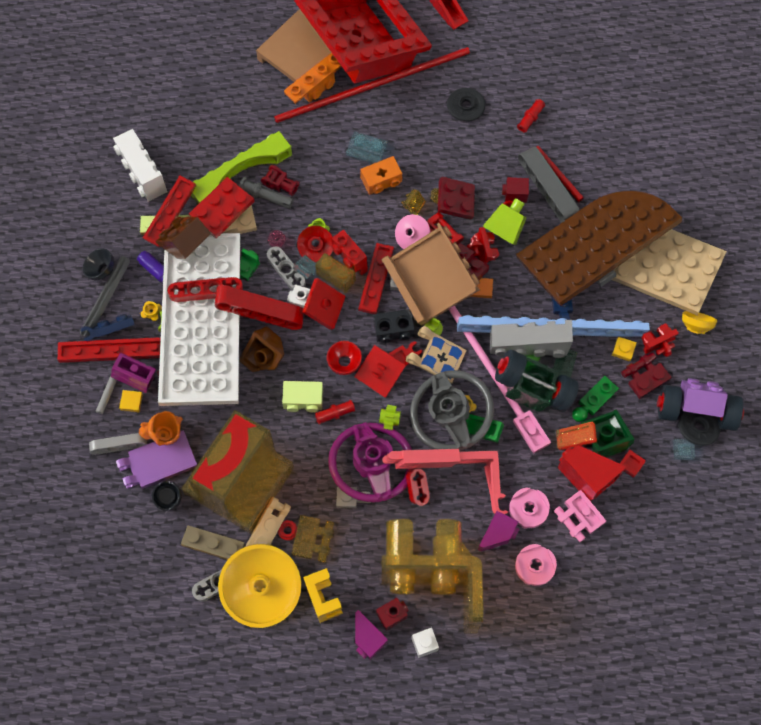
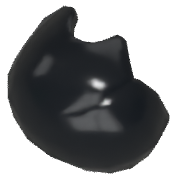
[151,481,182,511]

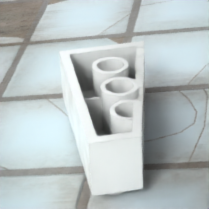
[113,129,167,202]

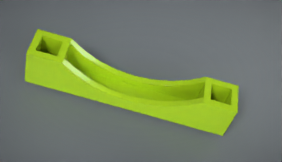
[191,131,292,204]

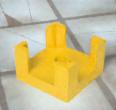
[303,568,343,623]

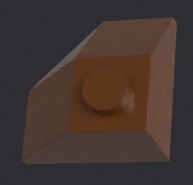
[239,326,285,372]

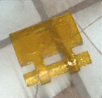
[292,515,334,562]

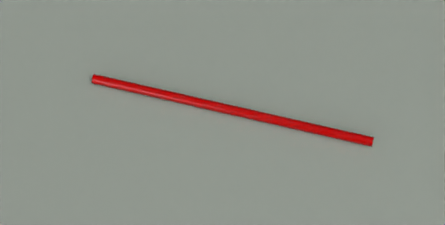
[274,47,470,123]

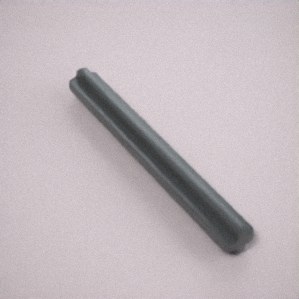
[80,256,130,337]

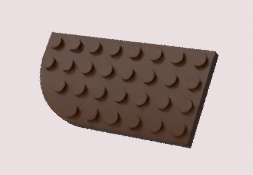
[516,191,682,306]

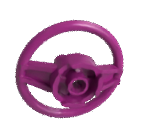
[328,422,412,502]

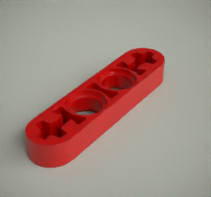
[167,277,243,302]

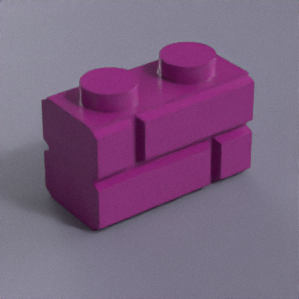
[111,353,156,393]

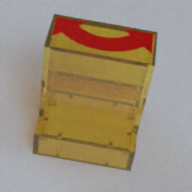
[182,410,294,534]

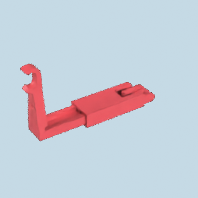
[382,449,508,514]

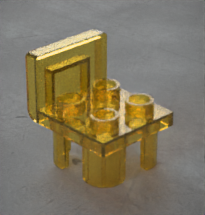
[382,519,483,634]

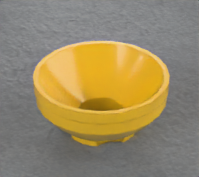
[682,311,717,334]

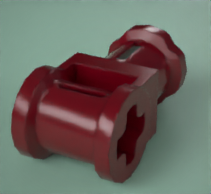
[261,165,300,196]

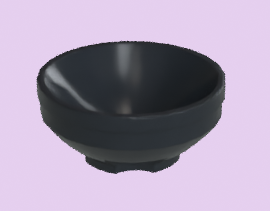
[83,248,114,281]

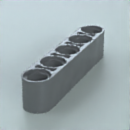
[518,146,580,223]

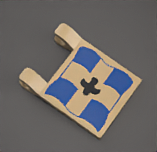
[406,326,466,383]

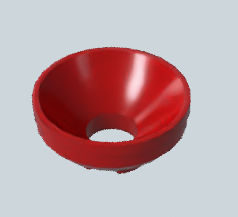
[327,341,362,375]

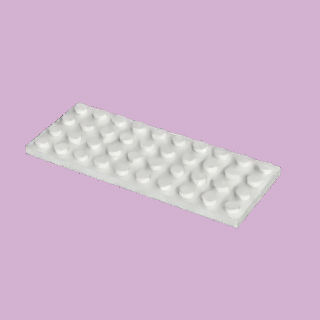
[158,233,240,406]

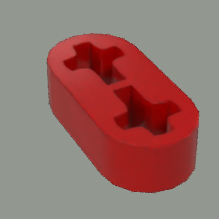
[406,468,430,506]

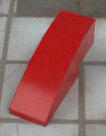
[429,0,469,29]

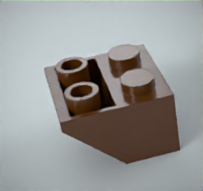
[155,216,211,259]

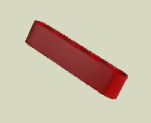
[214,285,304,330]

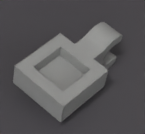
[336,487,371,508]

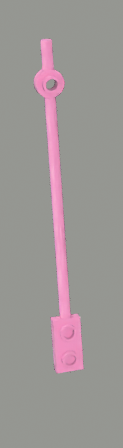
[449,306,551,454]

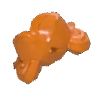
[139,411,183,446]

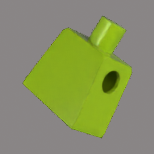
[483,198,526,245]

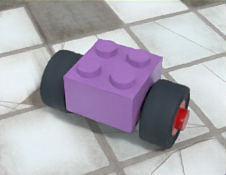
[657,378,744,431]

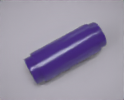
[137,251,164,283]

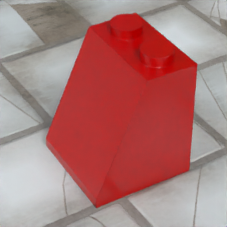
[558,445,626,502]

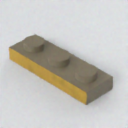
[181,525,245,560]

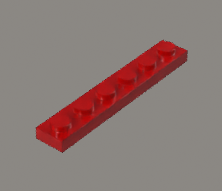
[57,337,161,363]

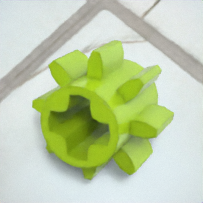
[379,405,401,430]

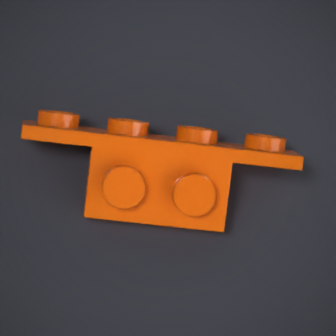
[284,53,342,104]

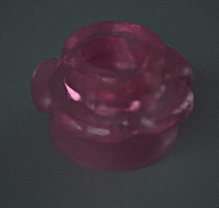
[268,230,286,247]

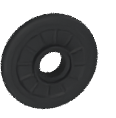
[447,88,486,122]
[678,411,720,446]

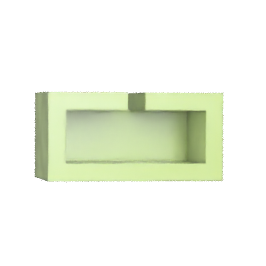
[282,381,323,412]

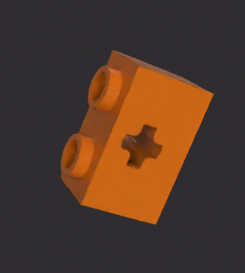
[360,156,402,195]

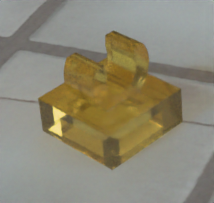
[401,189,426,215]

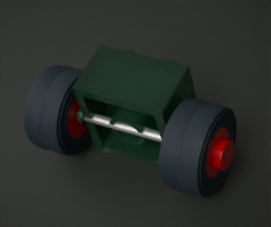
[495,350,579,412]

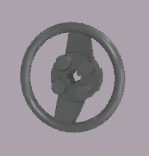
[410,370,494,451]

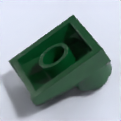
[581,409,634,457]

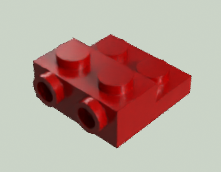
[331,230,368,275]

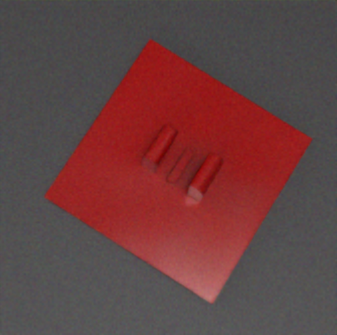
[354,345,406,398]

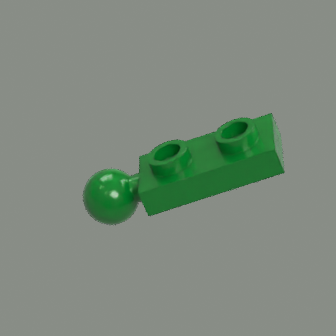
[572,376,619,422]
[466,414,504,443]

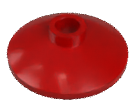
[297,225,333,262]

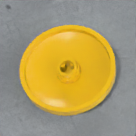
[218,544,301,628]

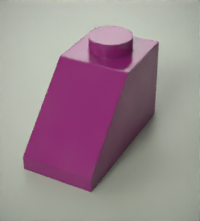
[478,511,520,552]
[355,610,388,660]

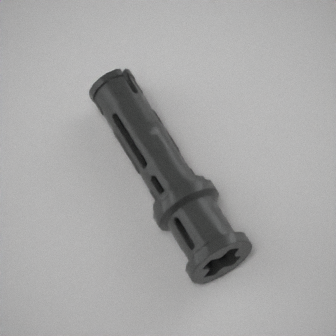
[239,177,294,209]

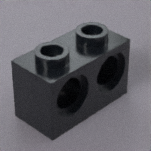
[373,309,415,343]

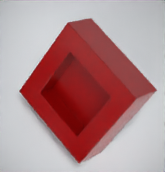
[620,450,646,478]

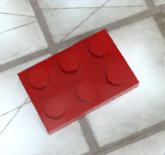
[189,177,255,239]

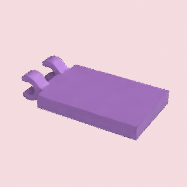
[116,430,198,489]

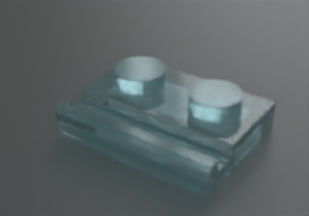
[346,131,388,164]

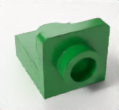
[240,248,260,281]

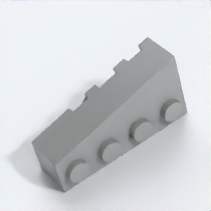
[490,320,573,358]

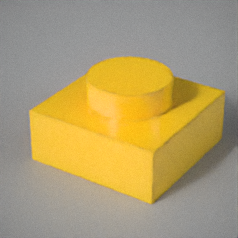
[612,337,637,361]

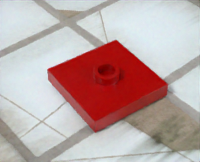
[302,278,346,330]

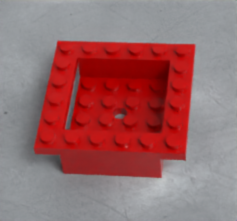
[294,0,432,84]

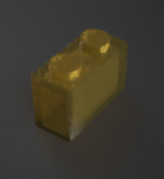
[315,253,356,293]

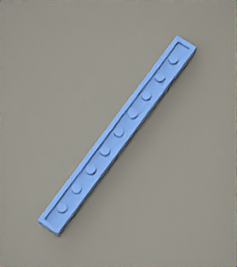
[457,315,650,337]

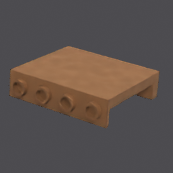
[256,9,332,82]
[381,223,480,326]

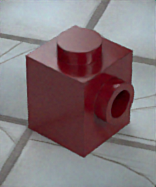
[502,177,529,203]
[376,598,409,631]

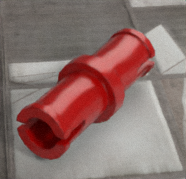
[517,99,545,133]
[315,400,355,424]

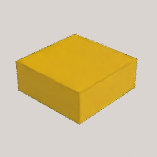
[119,390,143,412]

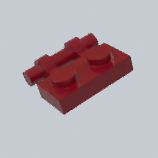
[621,352,672,399]

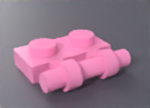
[554,490,606,543]

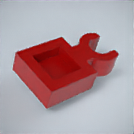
[388,341,422,366]

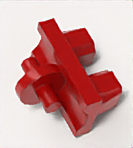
[467,227,499,264]
[641,323,679,357]

